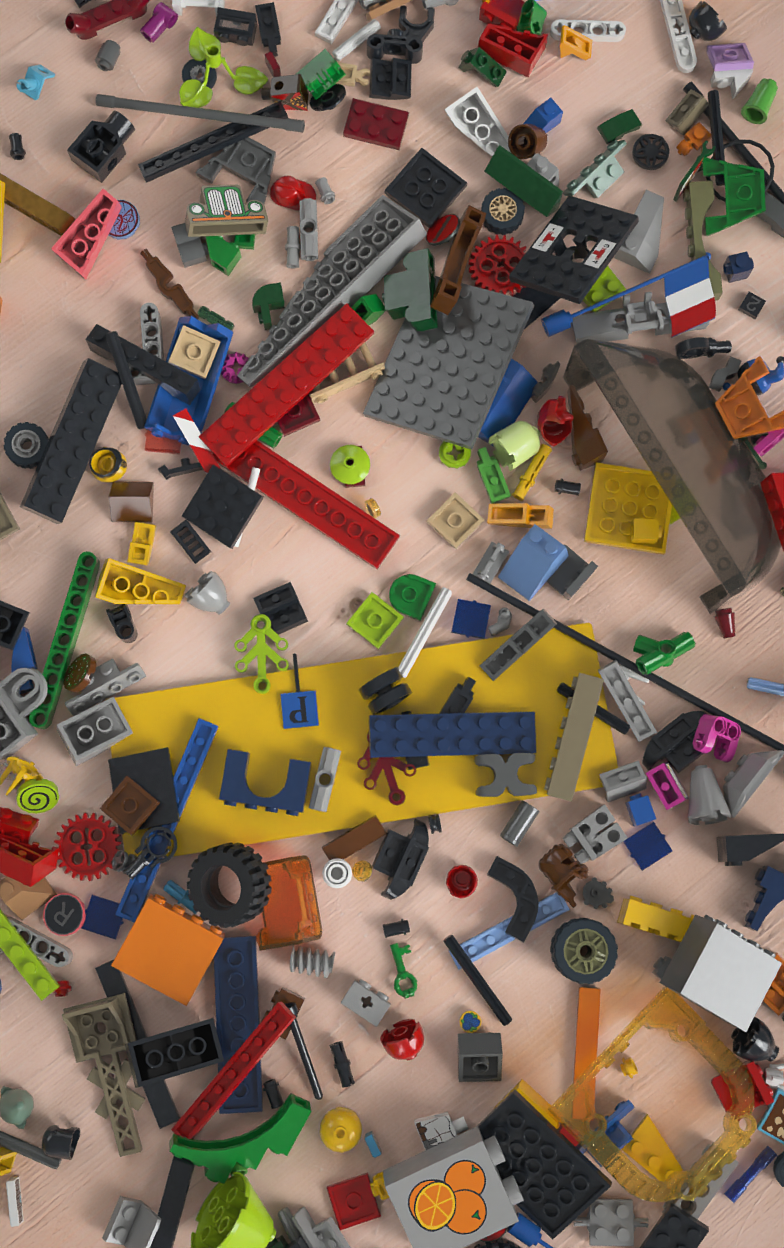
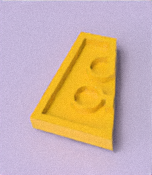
[622,1114,686,1192]

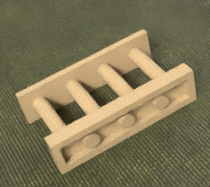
[310,342,385,404]

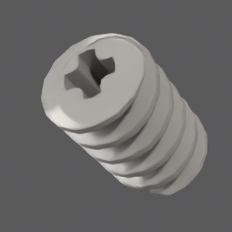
[290,945,335,978]

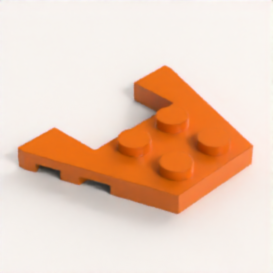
[715,356,784,439]

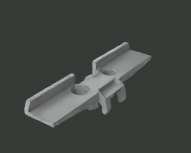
[572,292,709,345]

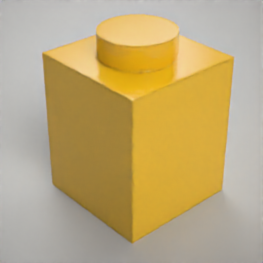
[631,518,662,544]

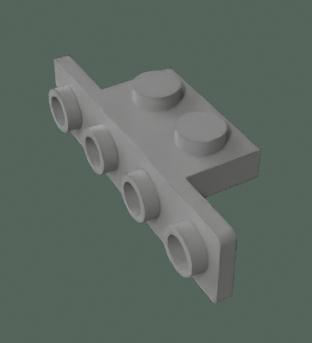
[65,659,146,716]
[292,1207,351,1248]

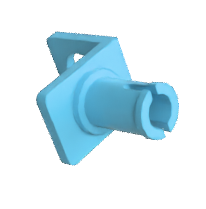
[17,65,55,100]

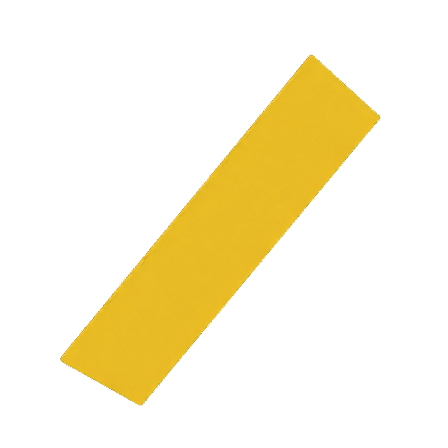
[105,623,618,858]

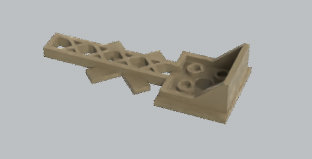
[62,993,146,1157]

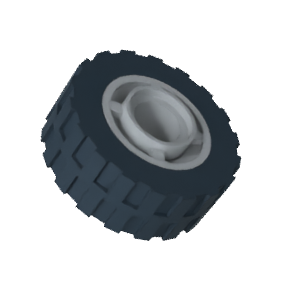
[3,422,49,469]

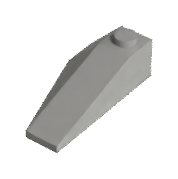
[614,190,664,274]

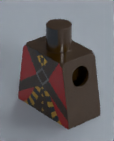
[261,74,309,111]

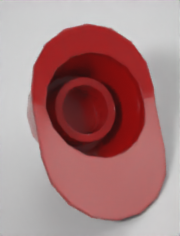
[270,176,316,211]

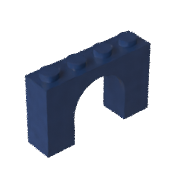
[219,749,312,816]

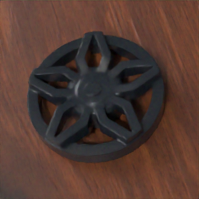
[632,134,669,170]

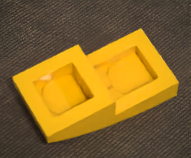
[127,522,156,565]

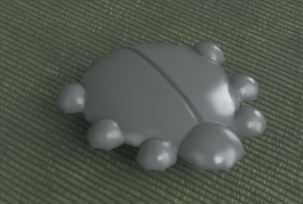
[583,877,614,909]

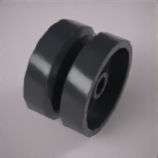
[359,667,412,715]

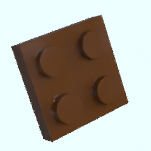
[100,776,160,836]

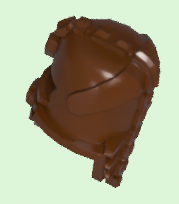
[538,844,589,908]

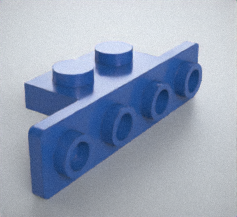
[576,1100,634,1167]

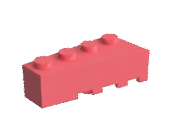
[51,189,122,280]

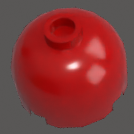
[380,1019,424,1061]

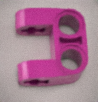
[693,714,741,763]

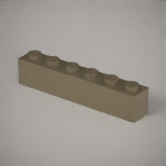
[544,673,604,802]

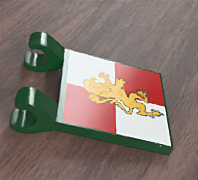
[673,141,716,202]

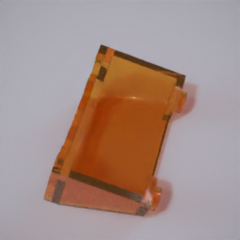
[256,855,322,951]

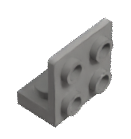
[102,1196,161,1248]

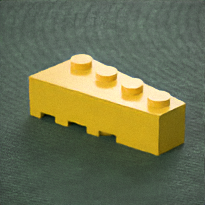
[617,895,695,942]

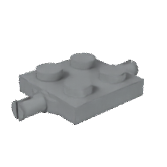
[574,1199,649,1246]

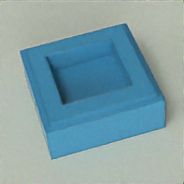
[365,1131,382,1158]

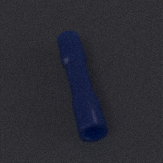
[724,1145,777,1203]

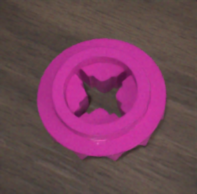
[221,352,249,384]

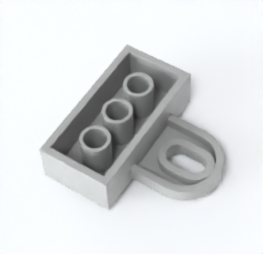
[0,668,48,760]

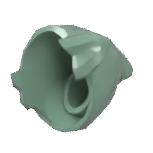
[0,1086,34,1129]

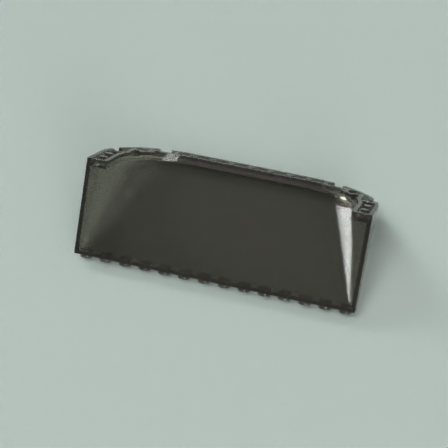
[563,339,781,614]

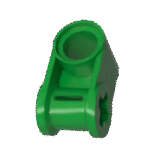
[516,0,547,35]

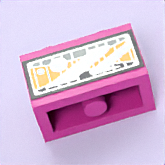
[646,762,689,810]

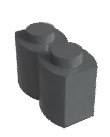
[171,223,209,268]

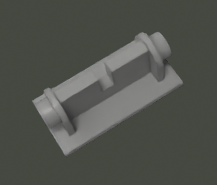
[473,542,509,584]

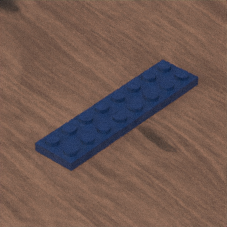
[369,712,536,758]
[214,936,263,1114]

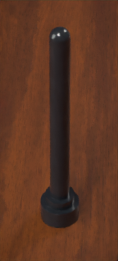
[285,1002,323,1100]

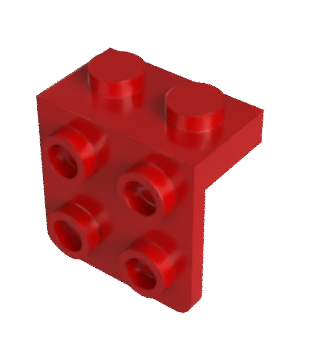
[479,0,525,31]
[0,807,39,844]
[711,1061,774,1119]

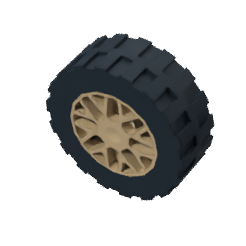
[481,188,525,235]

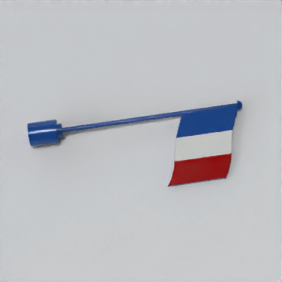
[541,252,716,338]

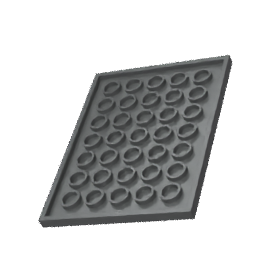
[363,276,534,450]

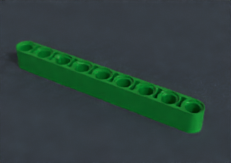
[29,551,100,729]

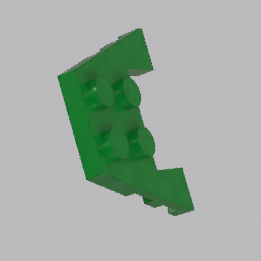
[702,157,766,236]

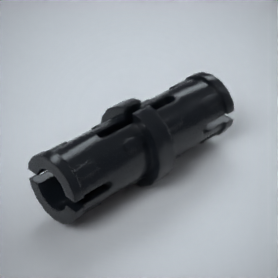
[329,1041,355,1088]

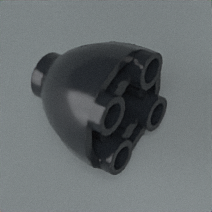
[731,1017,779,1062]

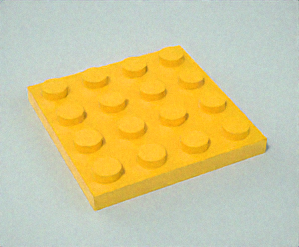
[584,462,676,555]

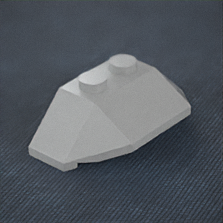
[723,750,784,818]

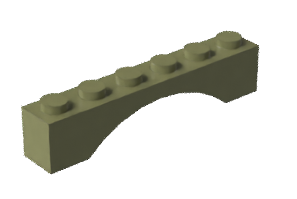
[683,181,723,301]

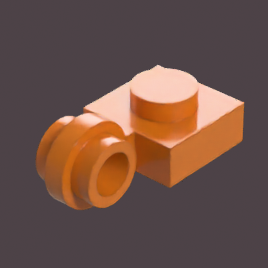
[676,122,712,156]

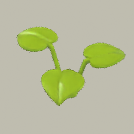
[179,27,268,108]

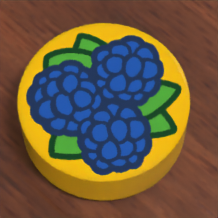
[460,1011,481,1033]

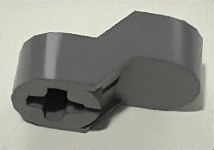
[709,356,741,392]

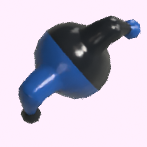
[723,356,784,395]

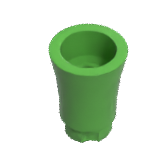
[741,78,778,124]

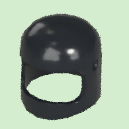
[42,1125,80,1160]

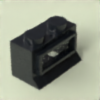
[214,7,257,46]

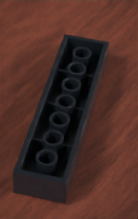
[20,358,122,524]

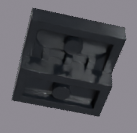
[369,58,412,100]
[253,582,308,635]

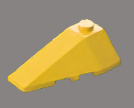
[95,558,186,604]

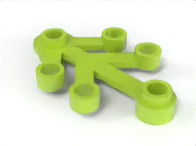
[234,614,289,694]

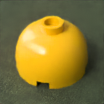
[319,1107,362,1153]

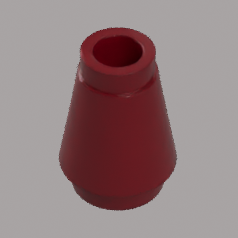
[714,608,736,639]

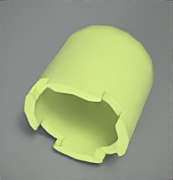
[489,421,540,471]

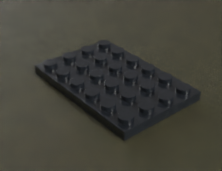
[476,1089,612,1240]

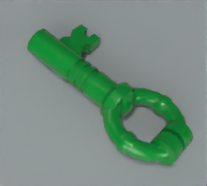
[390,943,417,999]

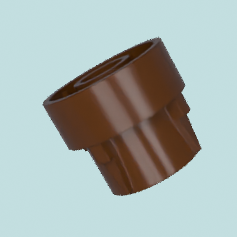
[508,124,548,159]

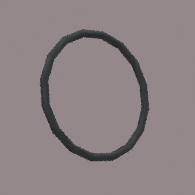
[706,140,775,202]

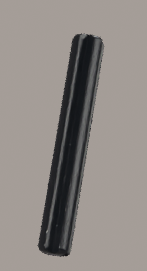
[557,683,630,735]

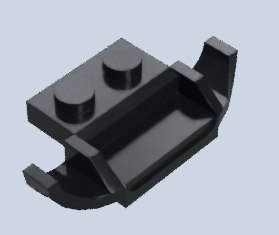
[642,711,707,774]
[371,819,429,900]

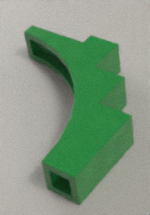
[169,1093,311,1184]

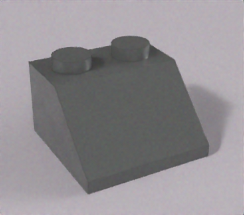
[458,1032,503,1082]

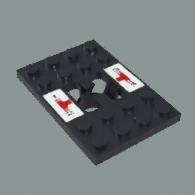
[509,196,639,304]

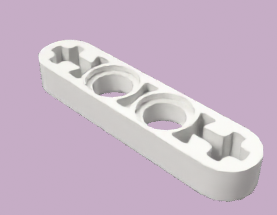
[550,19,626,42]

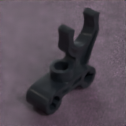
[367,5,435,64]

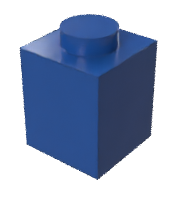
[625,793,656,826]

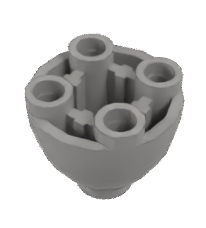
[184,571,230,615]

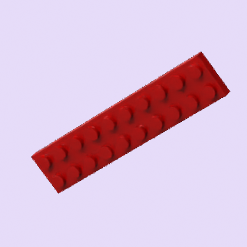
[198,303,374,467]
[213,440,400,570]

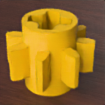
[370,1171,390,1200]

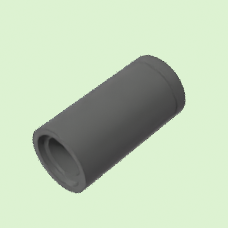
[500,800,540,847]

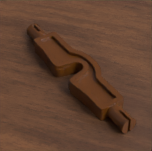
[140,249,199,319]

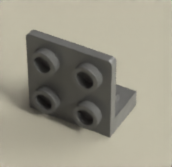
[547,544,598,601]

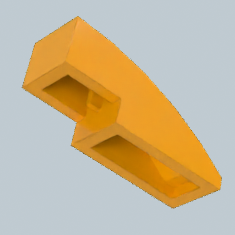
[487,503,554,529]

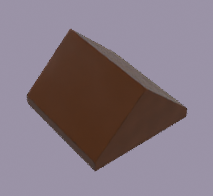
[109,482,154,522]

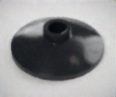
[309,84,346,111]

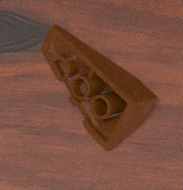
[567,385,608,471]

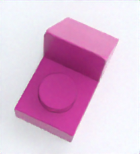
[753,429,784,457]

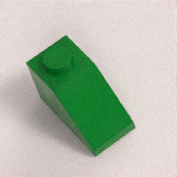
[351,294,386,325]

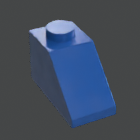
[523,97,563,133]

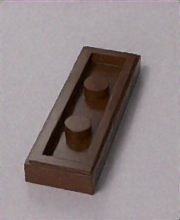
[322,815,387,861]

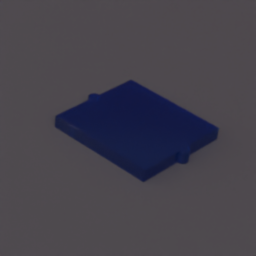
[451,599,491,639]
[623,822,672,871]
[81,895,124,940]

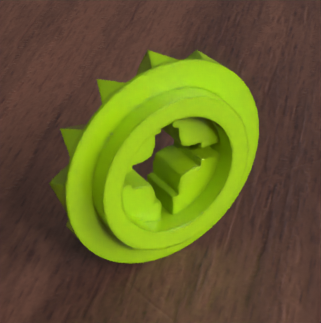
[439,441,471,469]

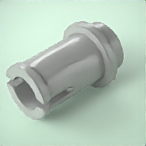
[315,177,335,204]

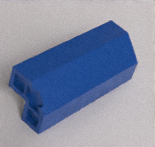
[144,316,233,445]

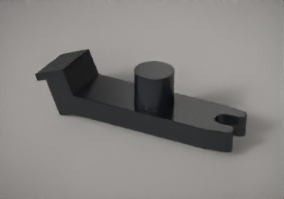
[158,458,204,480]

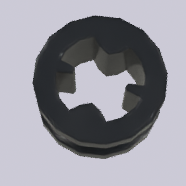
[428,814,442,834]

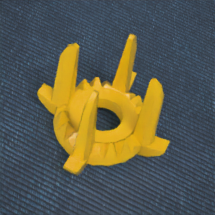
[0,756,43,796]

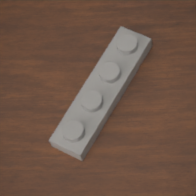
[598,660,657,742]

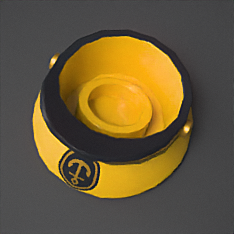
[89,447,127,482]

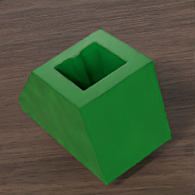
[206,236,242,276]

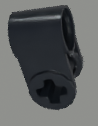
[106,604,138,643]

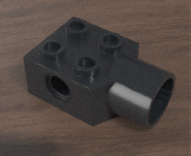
[67,111,135,183]

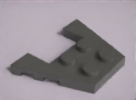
[196,137,276,205]

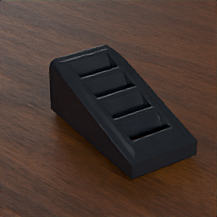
[170,519,211,564]

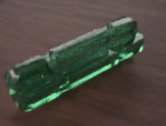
[198,306,235,331]

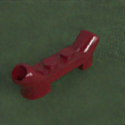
[65,0,150,40]

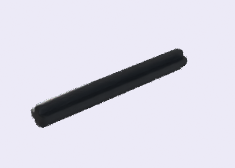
[708,90,725,186]
[106,331,147,429]
[444,935,512,1026]

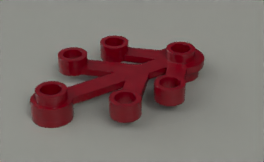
[357,732,417,805]

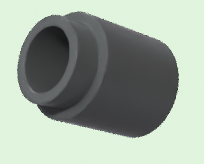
[95,40,120,71]

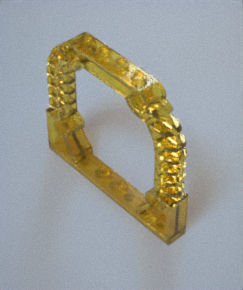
[548,986,757,1202]

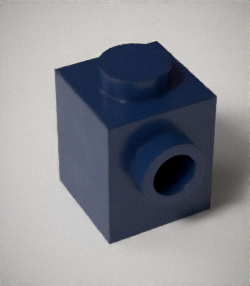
[723,251,754,283]

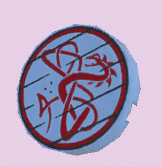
[109,200,140,240]

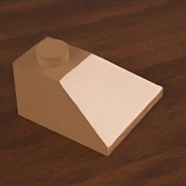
[0,876,57,920]

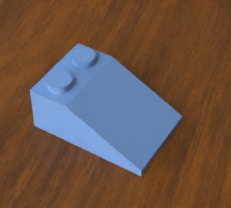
[498,524,569,601]

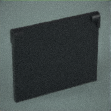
[108,747,180,834]

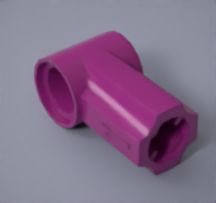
[140,2,178,43]

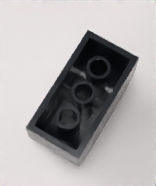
[125,1018,224,1088]

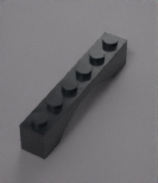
[85,324,201,405]

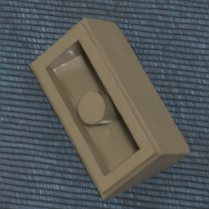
[665,89,709,135]

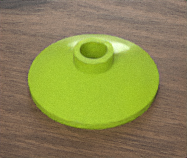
[330,445,370,485]

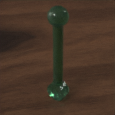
[741,437,767,469]

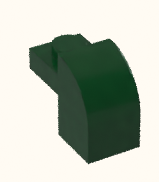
[252,282,285,330]

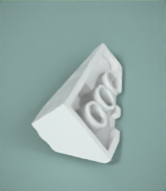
[444,87,511,156]

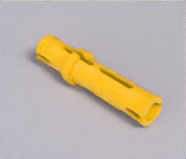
[512,444,552,501]

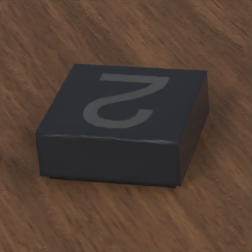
[738,292,766,319]

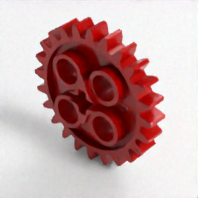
[468,235,527,297]
[54,813,123,881]

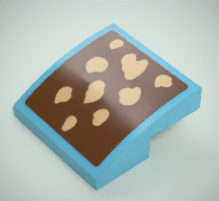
[757,1088,784,1144]

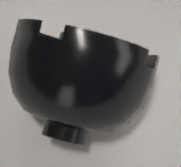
[689,1,727,41]

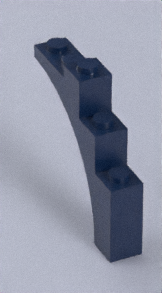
[745,866,784,931]

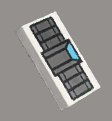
[6,1176,24,1227]

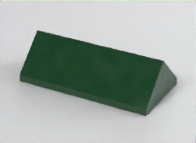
[484,145,563,217]

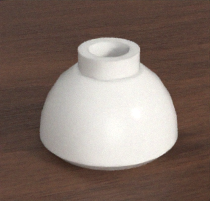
[322,858,352,888]

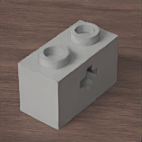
[341,979,391,1027]

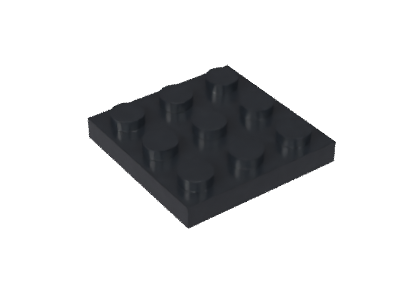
[385,148,467,228]
[182,465,264,549]

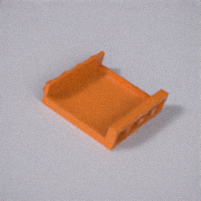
[111,894,225,1006]

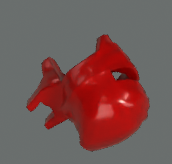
[537,396,574,446]

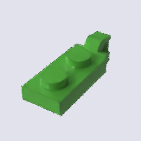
[477,447,511,504]

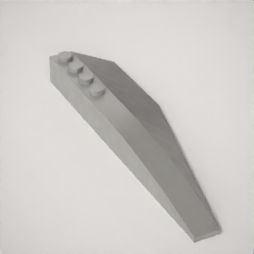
[237,195,427,387]

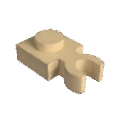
[335,62,370,87]

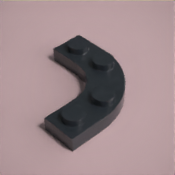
[487,856,538,943]

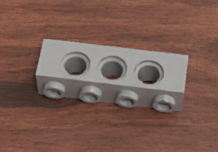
[662,1142,739,1219]

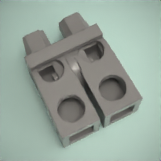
[562,804,628,864]

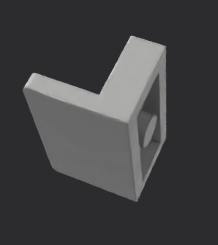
[599,761,647,802]

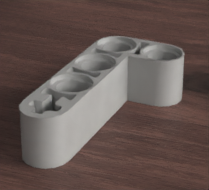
[129,303,164,385]
[0,917,73,967]

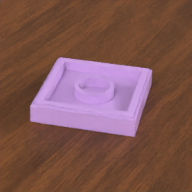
[706,43,754,71]

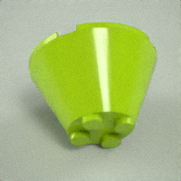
[191,1172,276,1248]

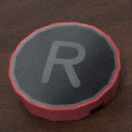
[43,893,86,936]

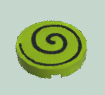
[16,779,59,814]

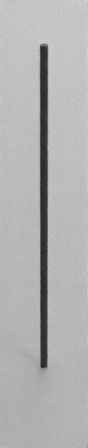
[466,573,784,751]

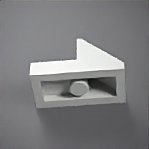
[710,69,753,99]

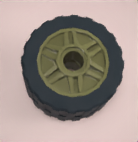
[550,918,618,984]

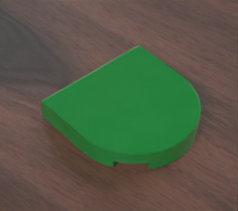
[389,574,436,621]

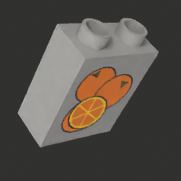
[383,1126,524,1248]

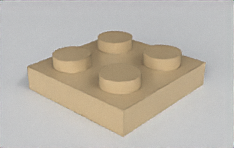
[168,325,220,379]
[427,492,484,549]

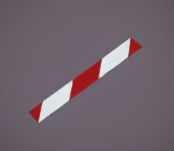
[173,408,220,474]

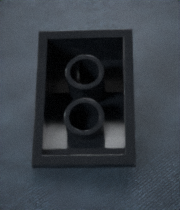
[717,834,784,866]

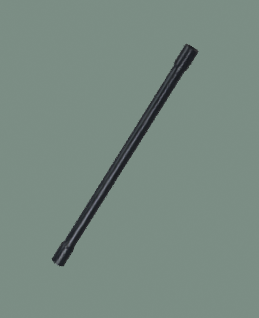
[683,81,784,205]

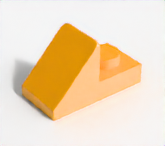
[560,25,592,61]

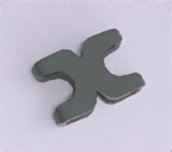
[474,753,537,797]

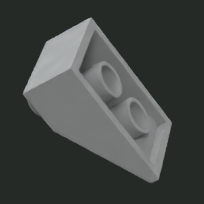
[57,697,133,766]

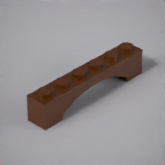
[430,205,486,315]

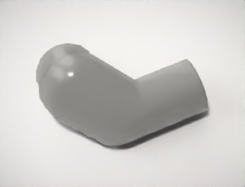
[488,608,512,636]

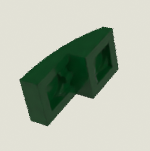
[597,109,642,144]

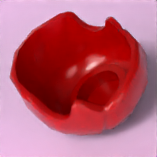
[446,865,478,899]

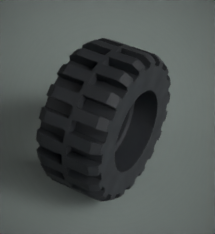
[187,843,272,928]

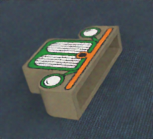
[185,184,268,237]

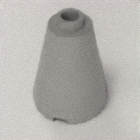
[688,765,731,825]

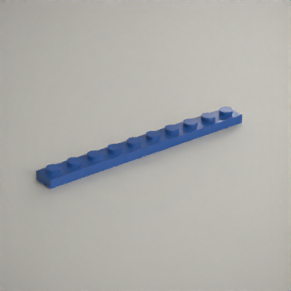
[115,718,219,923]

